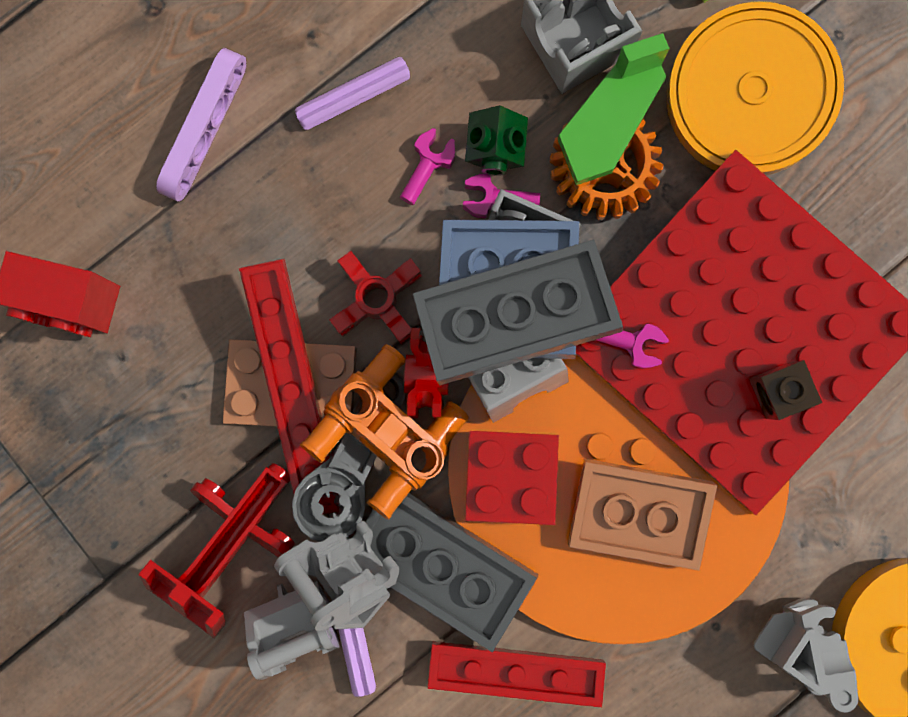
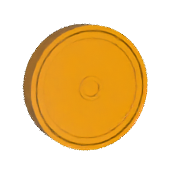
[667,2,844,176]
[832,558,908,717]

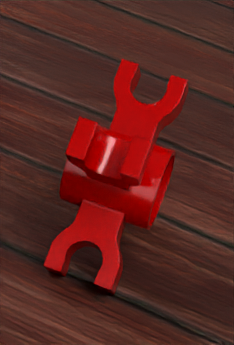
[329,251,422,344]
[404,328,449,419]

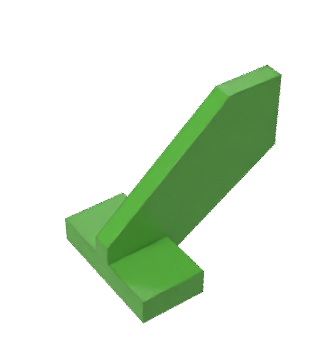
[558,33,669,185]

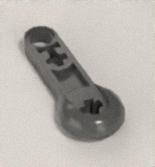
[292,373,406,542]

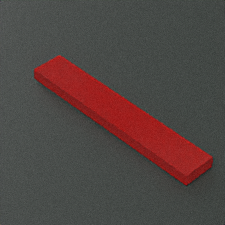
[239,258,339,515]

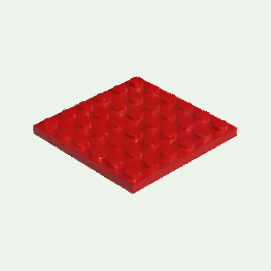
[576,149,908,516]

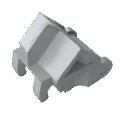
[274,521,399,631]
[244,581,339,680]
[753,598,858,713]

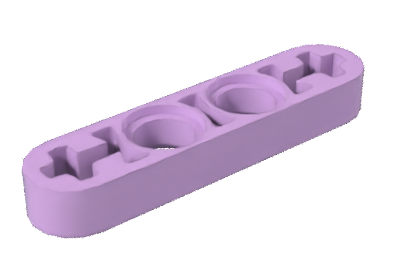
[157,48,246,202]

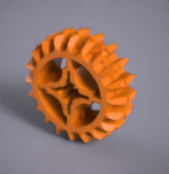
[549,119,663,220]

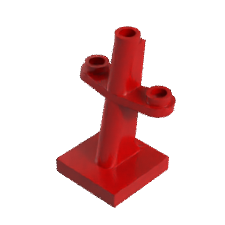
[138,463,295,639]

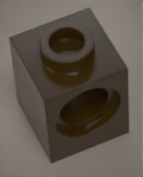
[749,360,822,420]

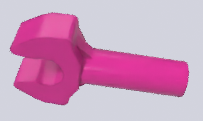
[400,128,455,205]
[463,174,540,219]
[596,324,669,369]

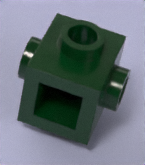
[465,105,528,176]

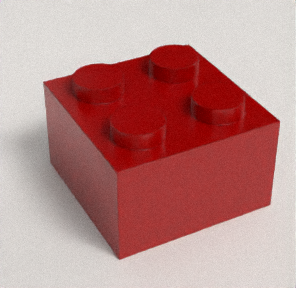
[0,251,121,338]
[465,431,559,525]

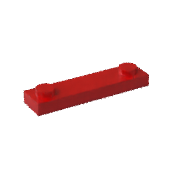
[427,641,606,708]

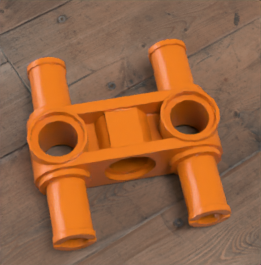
[300,344,469,520]

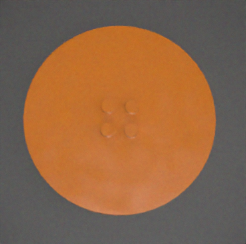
[448,355,789,644]

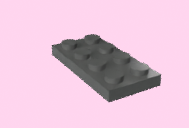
[413,239,623,386]
[366,493,539,653]

